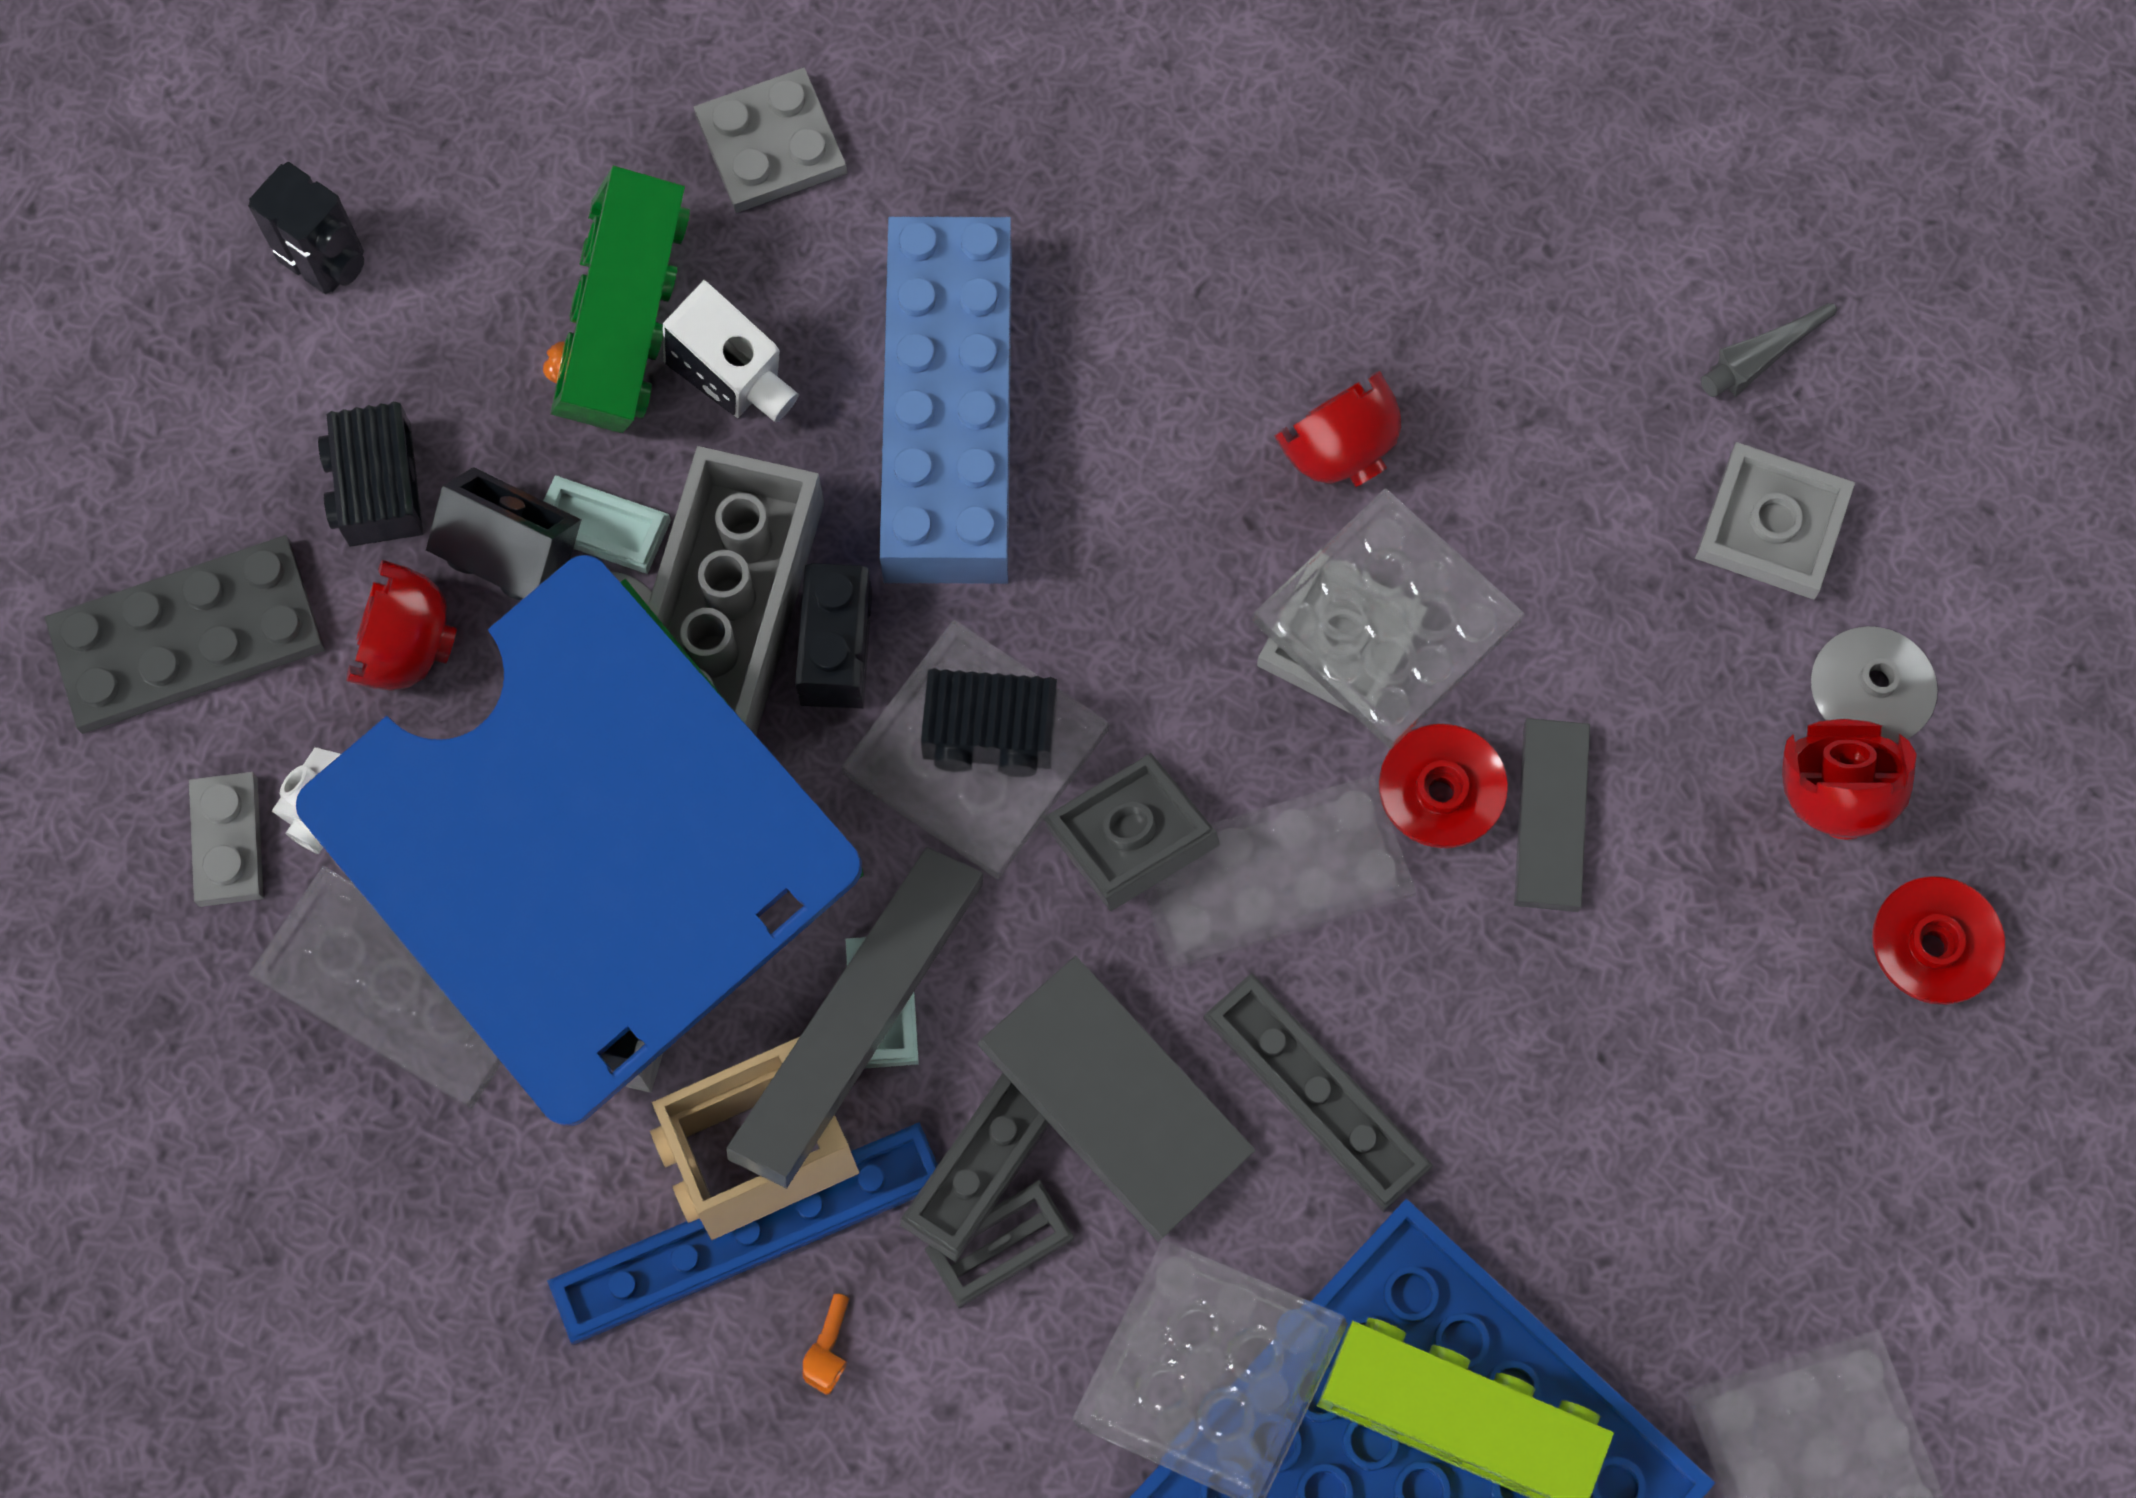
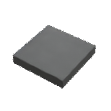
[1043,753,1220,912]

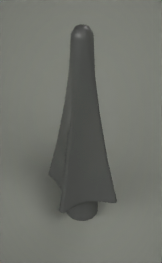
[1701,303,1837,397]

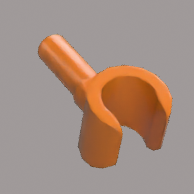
[803,1293,849,1395]

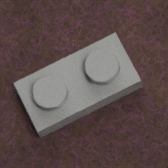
[189,772,264,907]

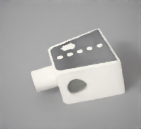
[663,280,799,423]

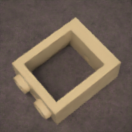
[650,1037,859,1240]

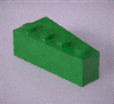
[551,165,690,434]

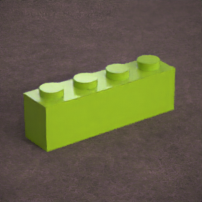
[1317,1318,1614,1498]

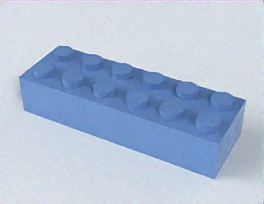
[880,217,1012,584]

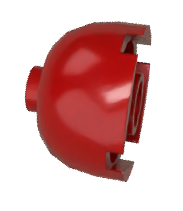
[1274,371,1401,487]
[346,560,457,691]
[1782,719,1917,840]

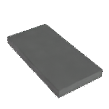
[977,955,1256,1242]

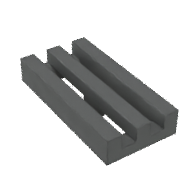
[924,1180,1074,1308]

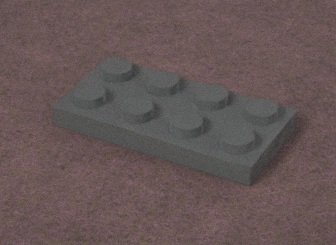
[45,535,325,734]

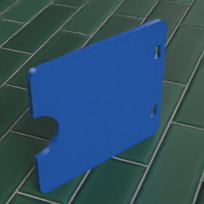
[296,555,862,1126]

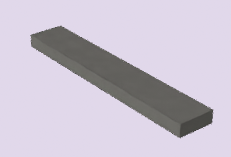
[726,847,983,1189]

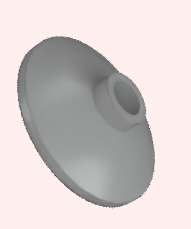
[1811,626,1938,743]

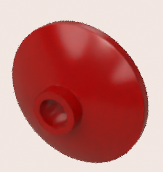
[1379,724,1508,848]
[1872,876,2005,1005]

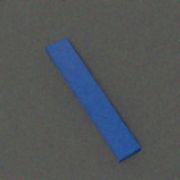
[547,1122,938,1345]

